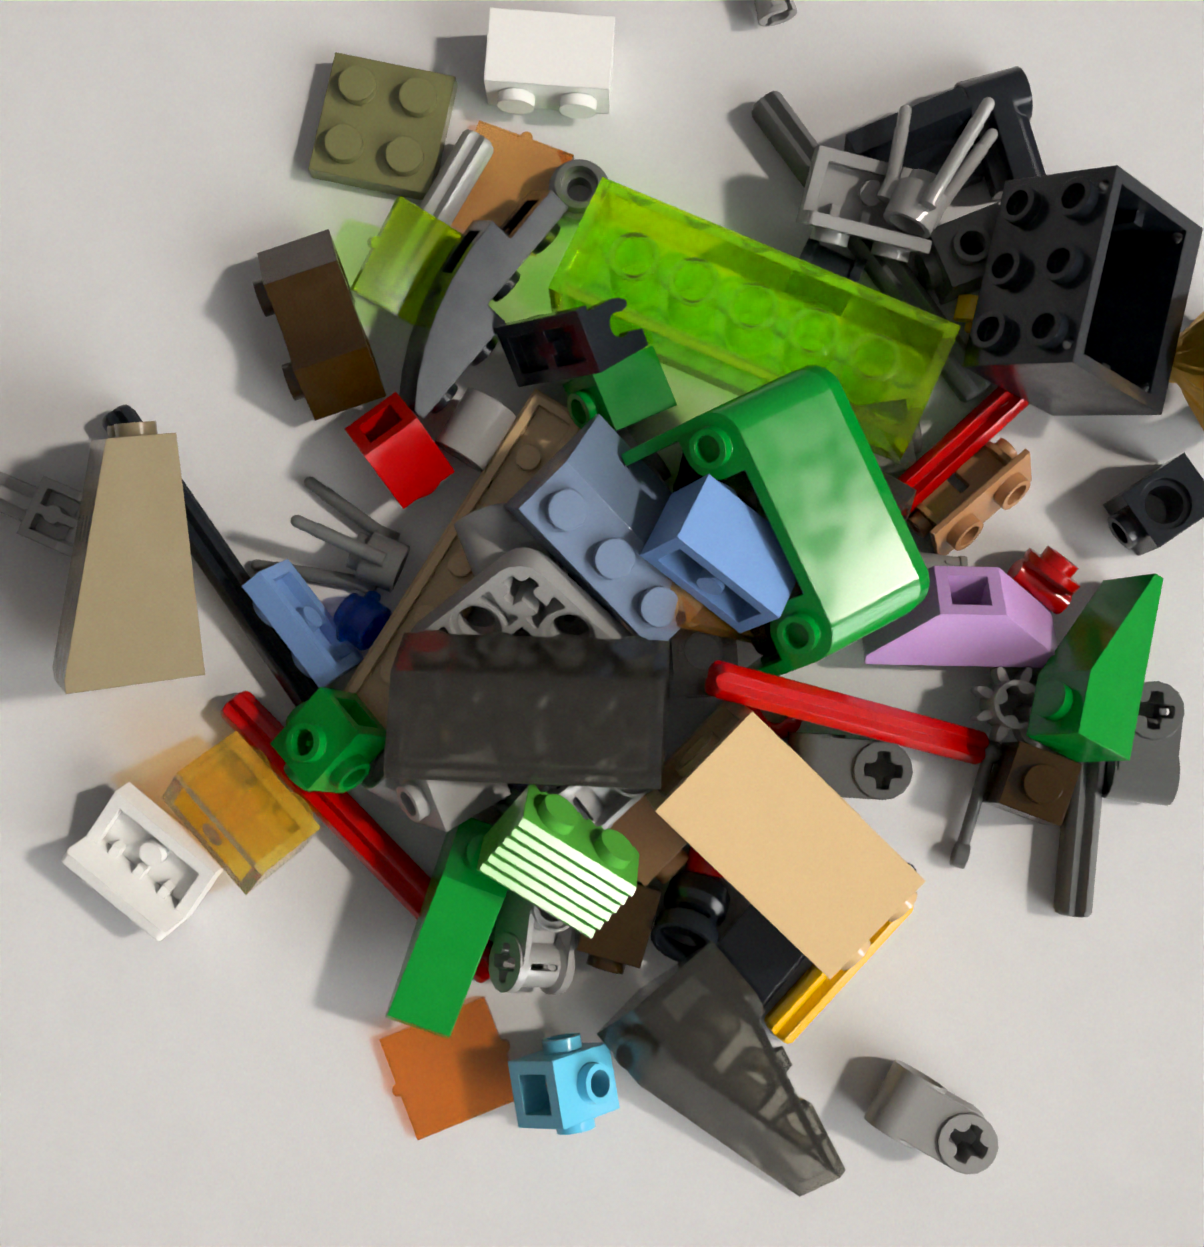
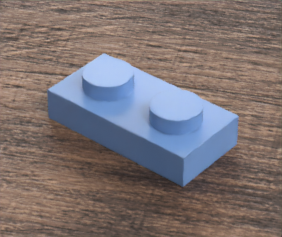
[242,559,364,688]

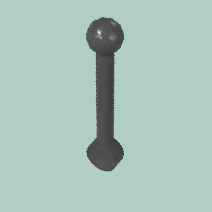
[949,740,1003,869]

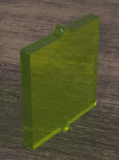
[350,196,462,326]

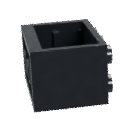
[962,165,1203,416]

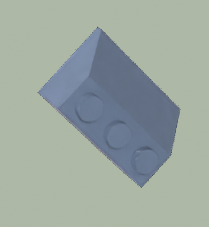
[504,414,703,653]

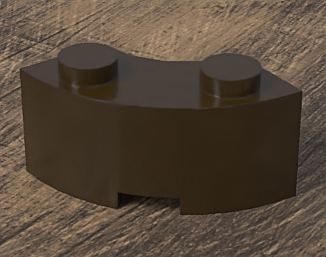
[253,229,386,421]

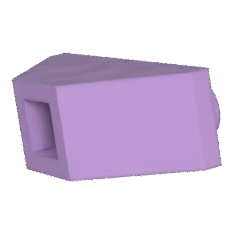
[862,566,1058,668]

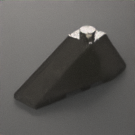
[597,940,846,1197]

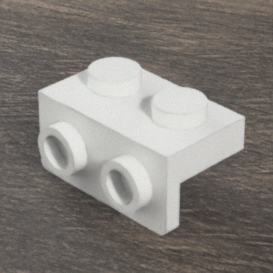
[61,782,228,941]

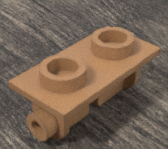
[906,438,1032,555]

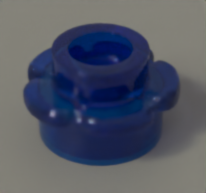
[333,590,392,651]

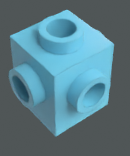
[508,1033,620,1135]

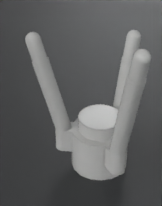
[877,97,998,238]

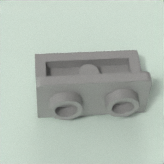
[796,145,932,263]

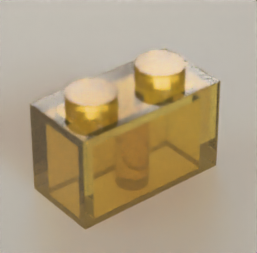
[161,731,321,895]

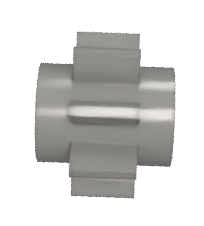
[970,666,1036,743]

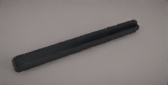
[102,404,326,707]

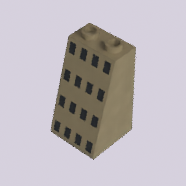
[53,421,205,694]

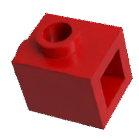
[345,392,455,509]

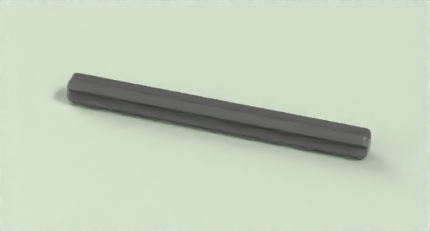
[751,91,991,403]

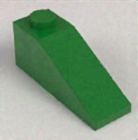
[1026,573,1164,762]
[385,818,507,1039]

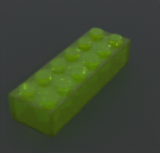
[548,177,961,464]

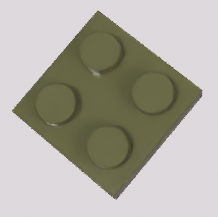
[308,52,458,200]

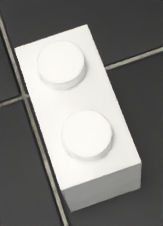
[484,7,615,119]

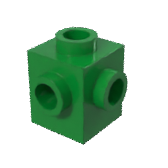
[270,687,393,793]

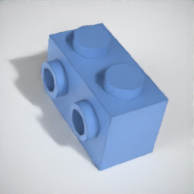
[640,474,797,633]

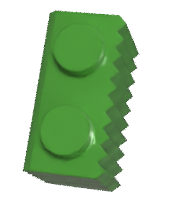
[476,784,639,938]

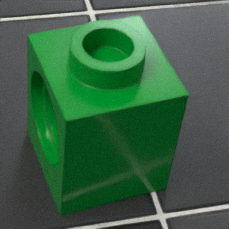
[562,346,677,431]

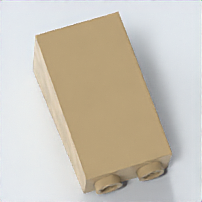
[645,700,926,979]

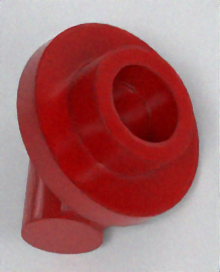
[1007,545,1081,615]

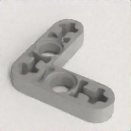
[403,547,649,700]

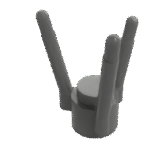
[251,477,410,597]

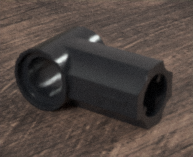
[954,66,1046,200]

